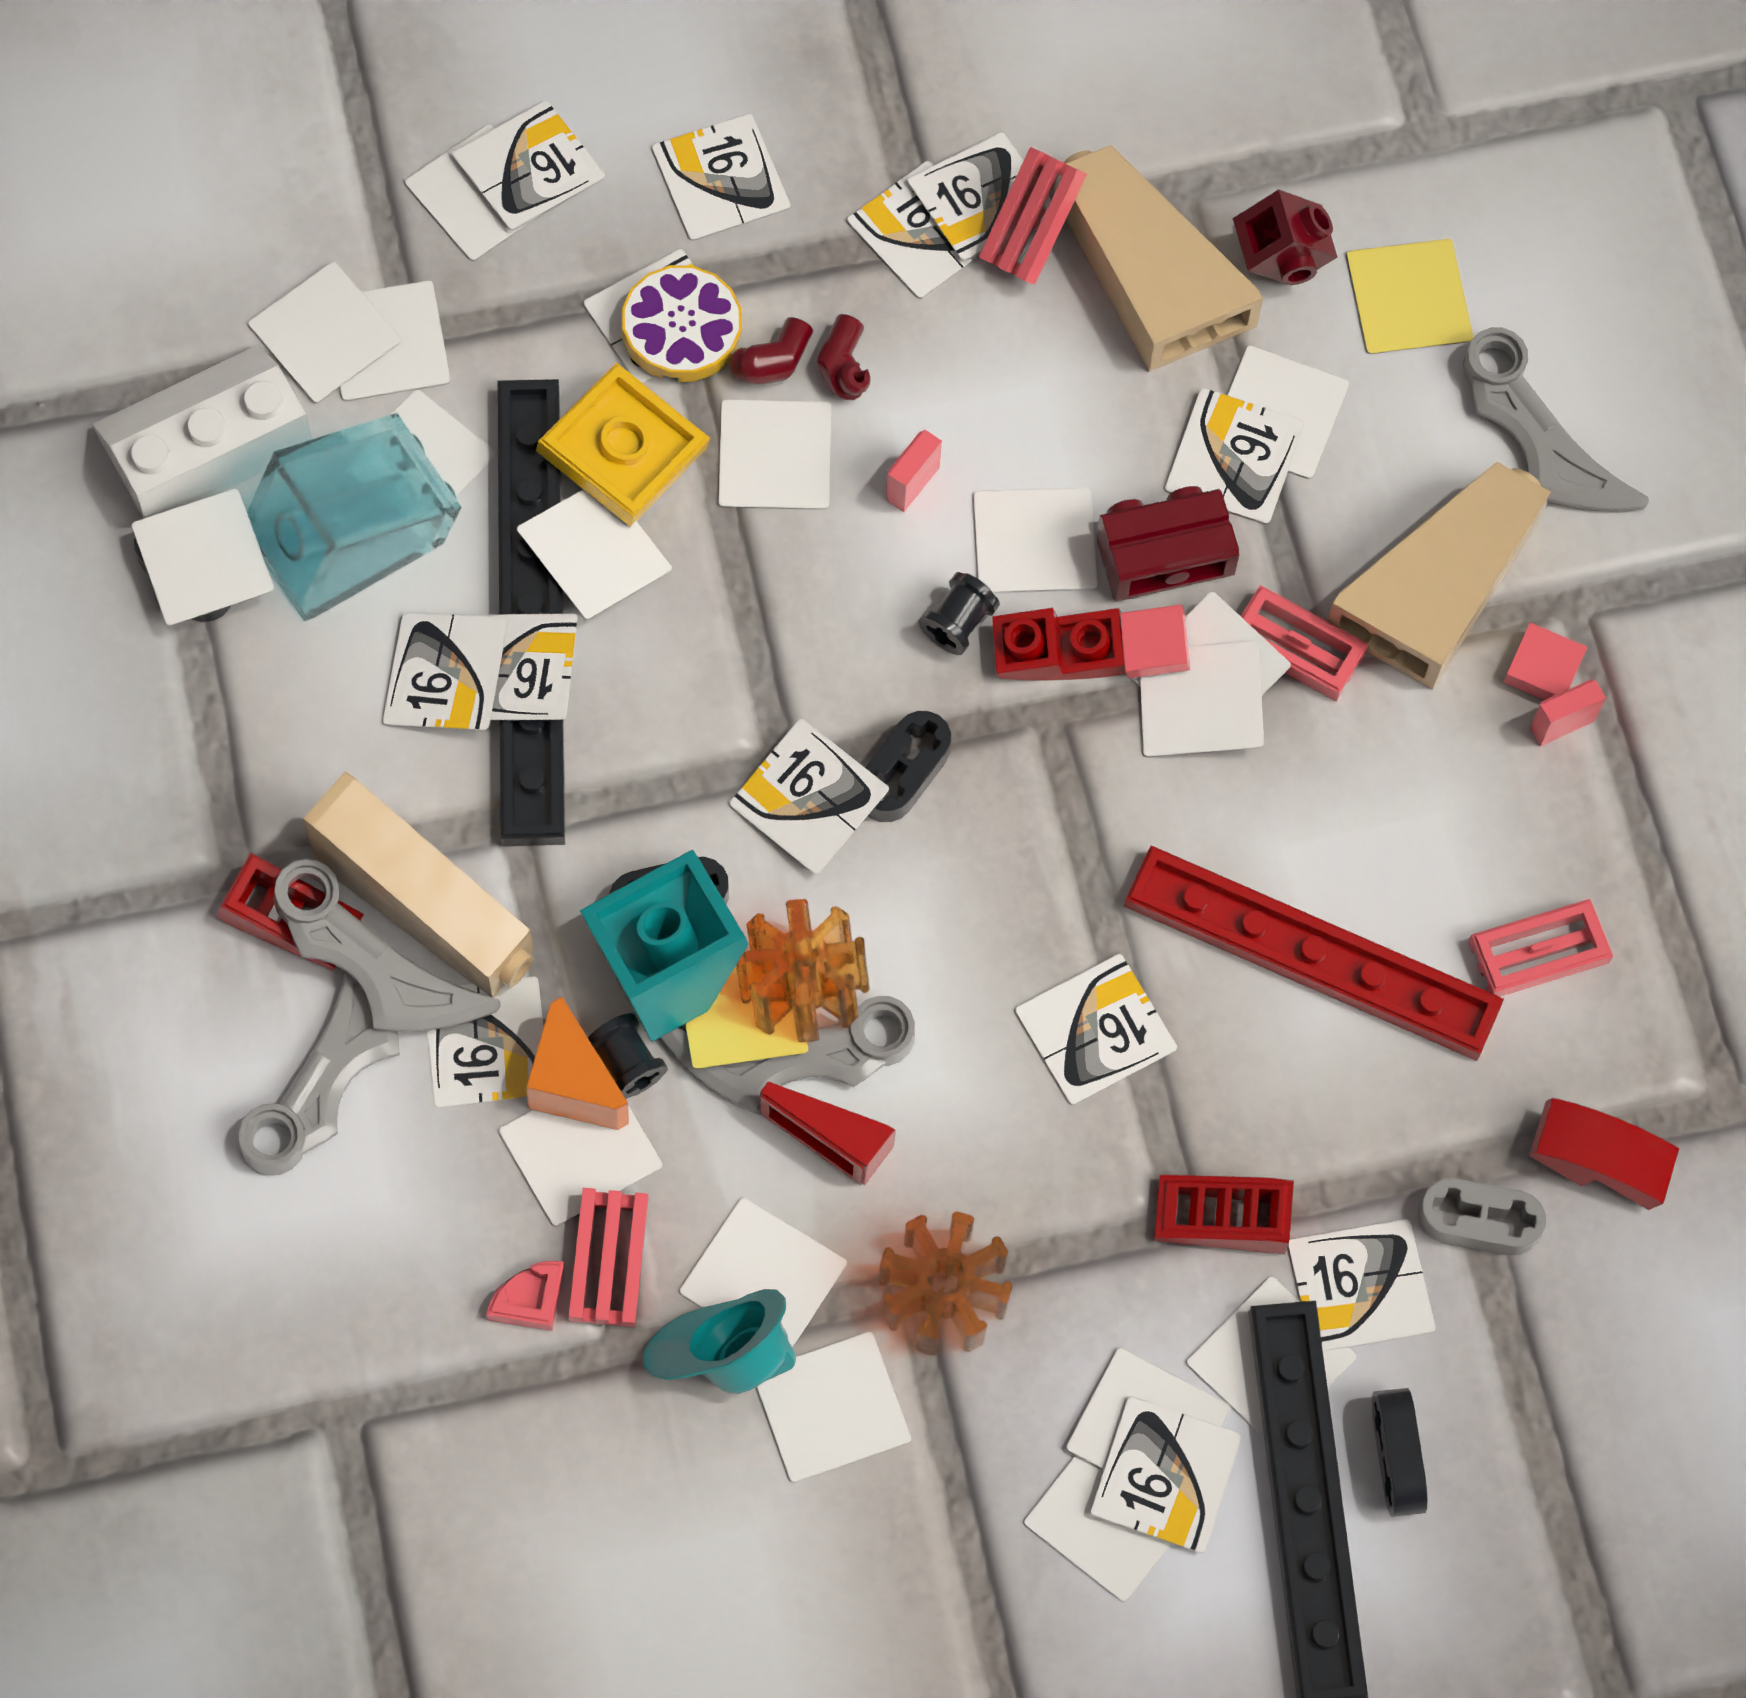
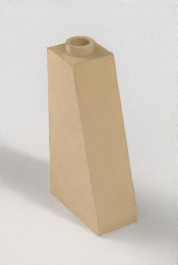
[1053,145,1263,372]
[1327,462,1551,690]
[303,771,534,998]

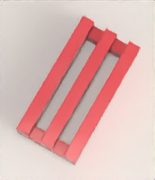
[979,147,1087,285]
[1241,585,1369,702]
[1468,899,1613,997]
[569,1188,649,1327]

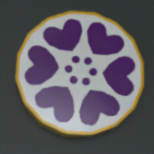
[622,265,742,382]

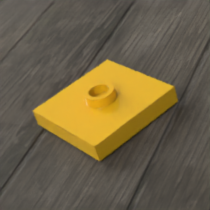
[536,362,711,527]

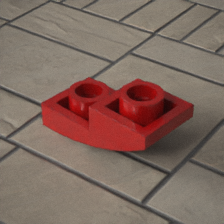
[992,607,1127,681]
[1529,1098,1680,1210]

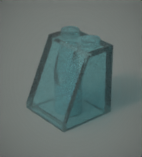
[247,413,462,621]

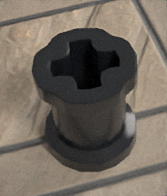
[918,572,1000,655]
[588,1013,668,1099]

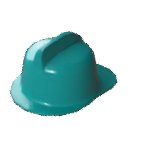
[643,1289,796,1394]

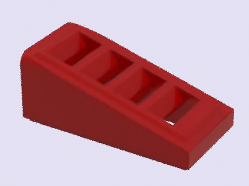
[216,853,364,971]
[760,1081,896,1185]
[1154,1175,1294,1255]

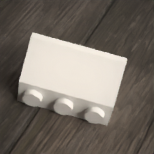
[92,345,314,519]

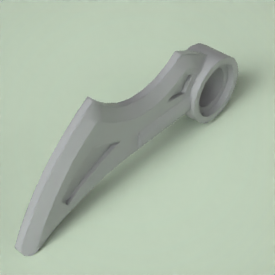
[1463,327,1649,511]
[273,859,501,1032]
[238,971,400,1175]
[660,996,915,1113]

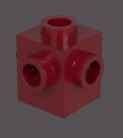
[1232,189,1338,286]

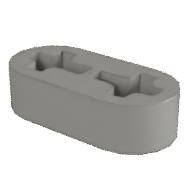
[1418,1178,1546,1255]

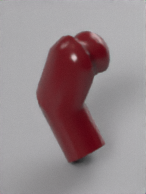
[816,314,871,400]
[729,317,813,385]

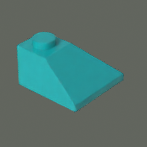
[579,849,749,1042]

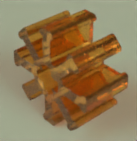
[736,899,870,1042]
[879,1211,1012,1356]

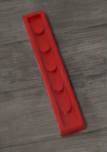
[1124,845,1504,1061]

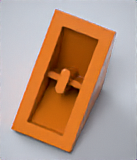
[526,997,629,1130]

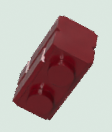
[1096,486,1240,602]

